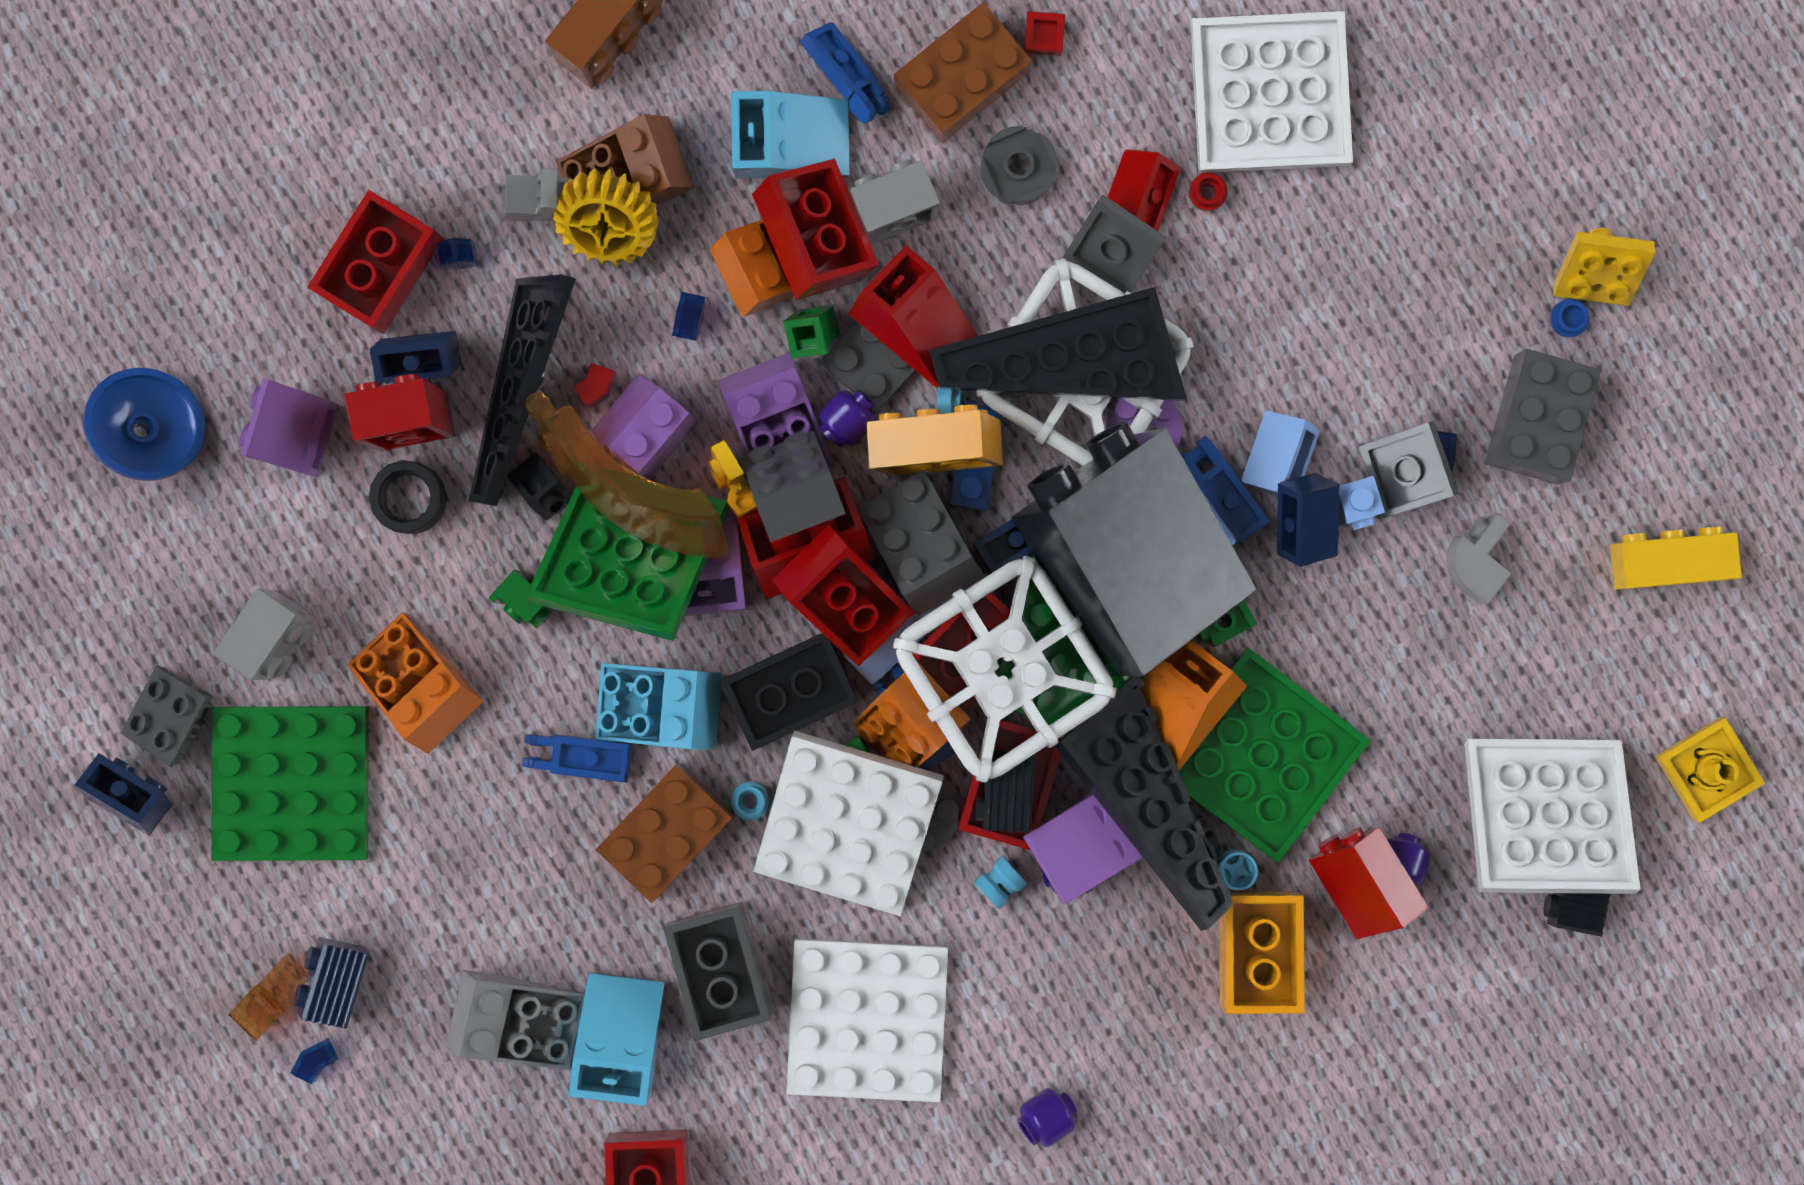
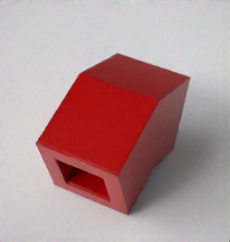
[573,363,616,409]

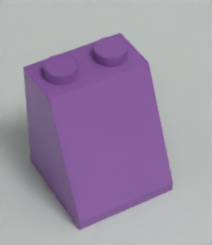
[590,373,698,480]

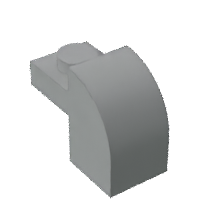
[502,168,568,221]
[1446,514,1512,605]

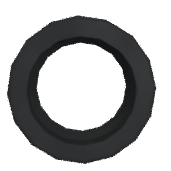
[369,460,447,534]

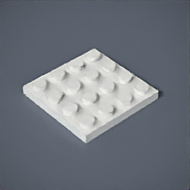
[1190,11,1353,173]
[753,730,944,916]
[1464,739,1641,894]
[786,938,948,1102]

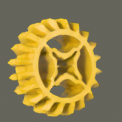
[553,168,659,267]

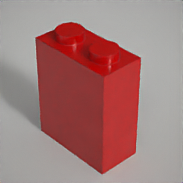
[1308,827,1429,939]

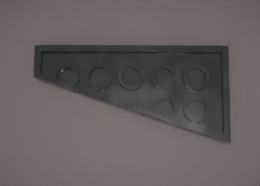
[468,274,576,506]
[929,287,1187,401]
[1055,676,1234,931]

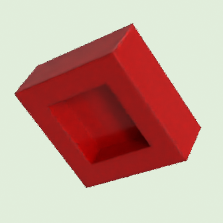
[1024,11,1065,56]

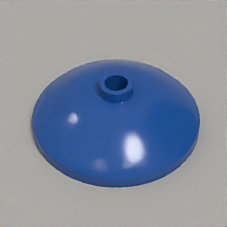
[83,368,205,481]

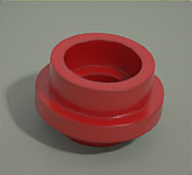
[1189,172,1228,211]

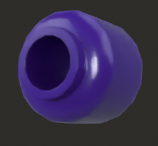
[819,390,876,447]
[1387,833,1431,888]
[1017,1088,1077,1147]

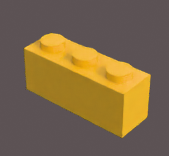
[1610,526,1742,590]

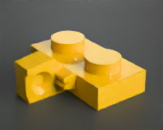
[708,440,757,518]

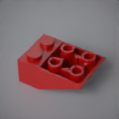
[848,245,978,388]

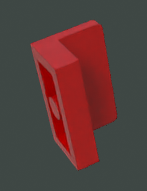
[1107,149,1181,231]

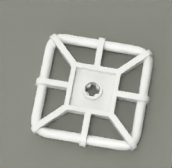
[976,259,1194,466]
[893,556,1117,783]

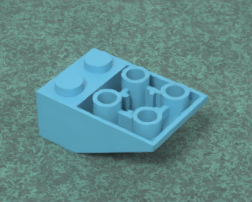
[731,91,850,179]
[595,663,722,749]
[568,972,665,1106]

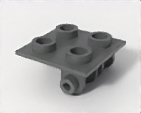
[120,666,213,767]

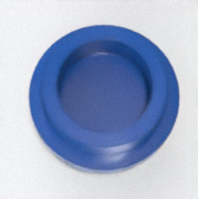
[1550,299,1589,338]

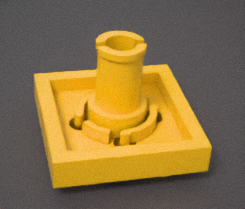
[1553,228,1656,306]
[1655,717,1766,823]

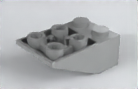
[446,970,585,1070]

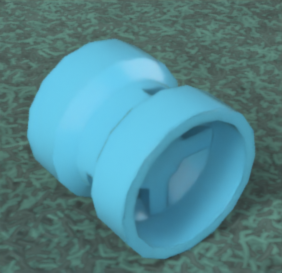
[1218,849,1258,891]
[974,855,1028,910]

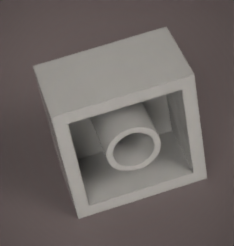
[850,159,940,246]
[212,588,316,680]

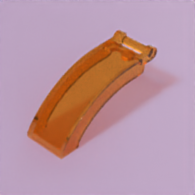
[525,392,730,558]

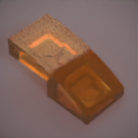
[228,953,308,1041]

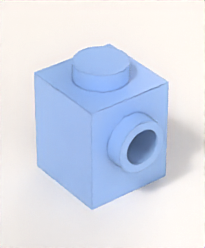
[1339,476,1385,530]

